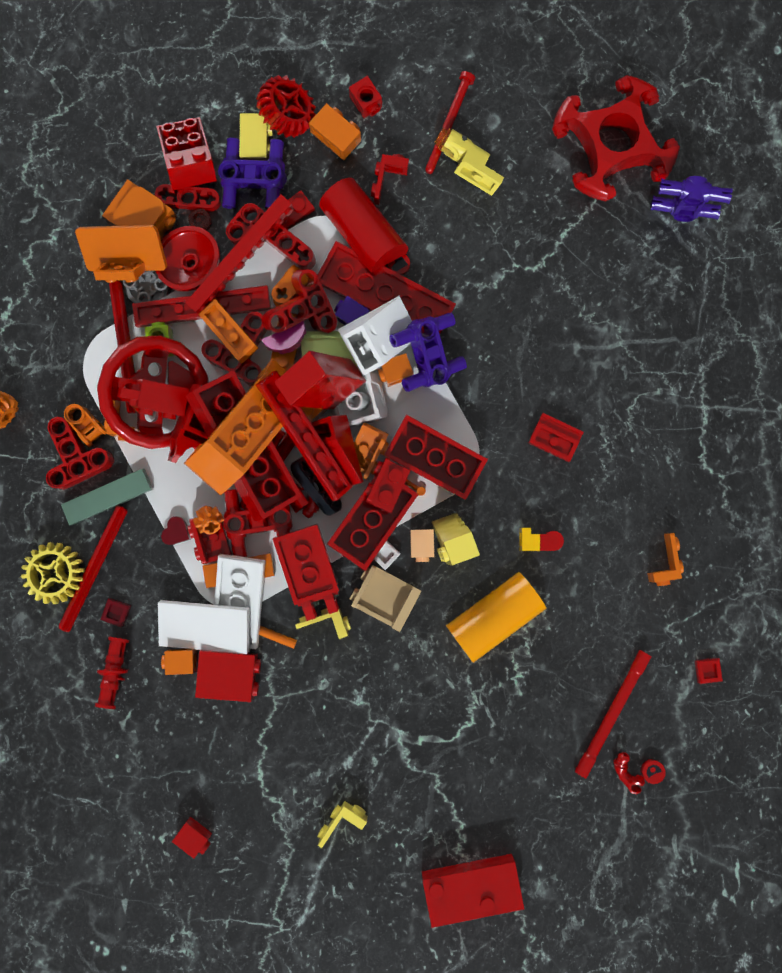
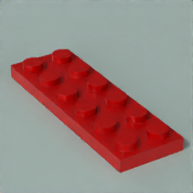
[317,241,456,334]

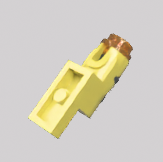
[434,128,504,196]

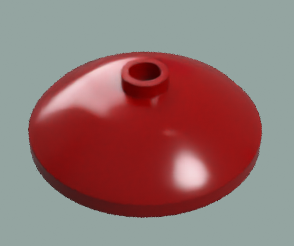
[156,226,220,291]

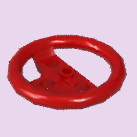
[97,335,209,449]

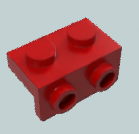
[188,512,232,564]

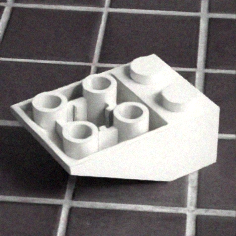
[338,296,412,376]

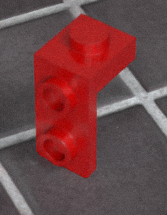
[371,154,409,205]

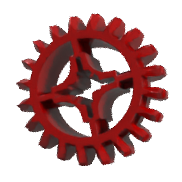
[256,75,316,138]

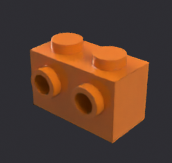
[309,103,361,160]

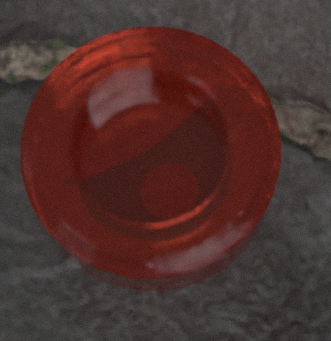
[188,208,212,231]

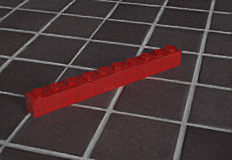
[185,194,294,314]

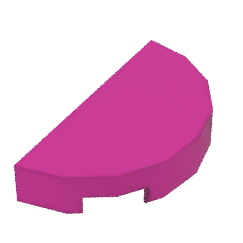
[261,321,307,354]

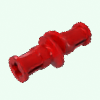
[95,637,129,709]

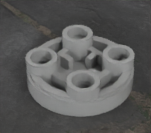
[123,271,170,303]

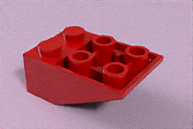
[156,117,217,190]
[311,415,364,486]

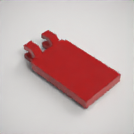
[273,524,340,621]

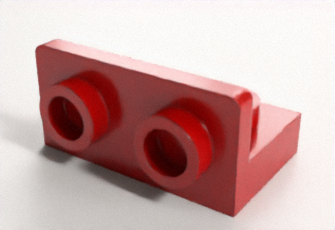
[364,458,411,513]

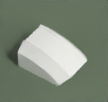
[330,372,388,427]

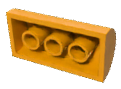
[446,572,547,663]

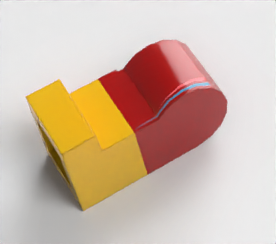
[519,528,564,551]

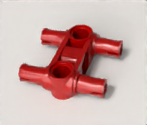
[223,489,293,557]

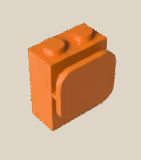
[102,179,177,240]

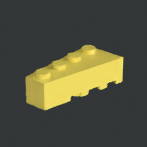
[432,513,480,565]

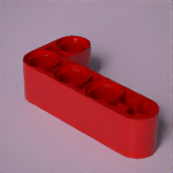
[226,203,316,270]

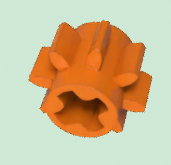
[193,506,224,534]

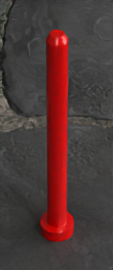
[425,71,475,174]

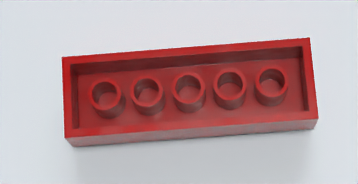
[185,370,302,521]

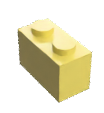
[239,113,273,161]

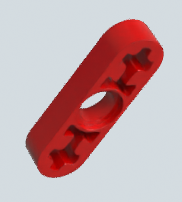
[155,184,221,212]

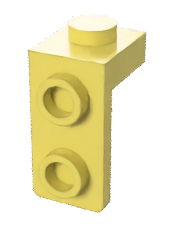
[295,608,351,639]
[317,801,368,848]

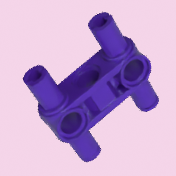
[218,138,287,210]
[650,176,733,222]
[389,313,467,392]

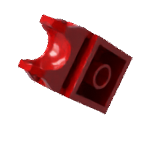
[168,384,208,463]

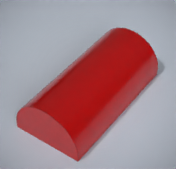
[319,178,408,273]

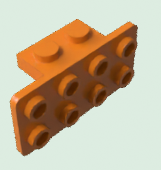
[75,225,167,283]

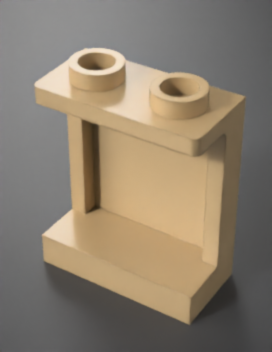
[350,565,421,632]

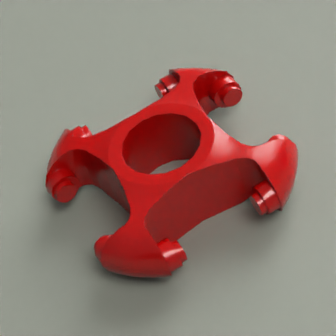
[552,75,680,201]

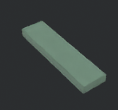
[61,469,153,525]

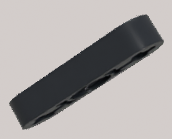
[290,457,342,516]

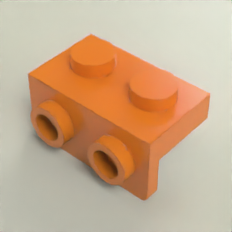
[354,422,390,480]

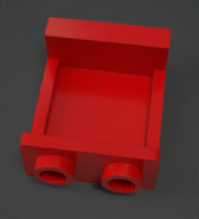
[195,650,261,702]

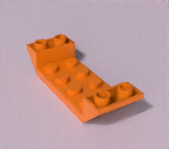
[184,359,286,495]

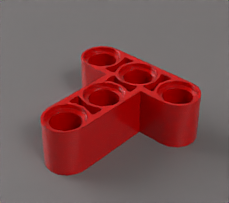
[261,269,337,333]
[201,312,267,386]
[46,417,114,490]

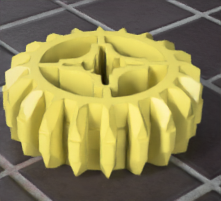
[20,542,85,604]

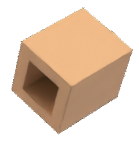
[410,529,434,562]

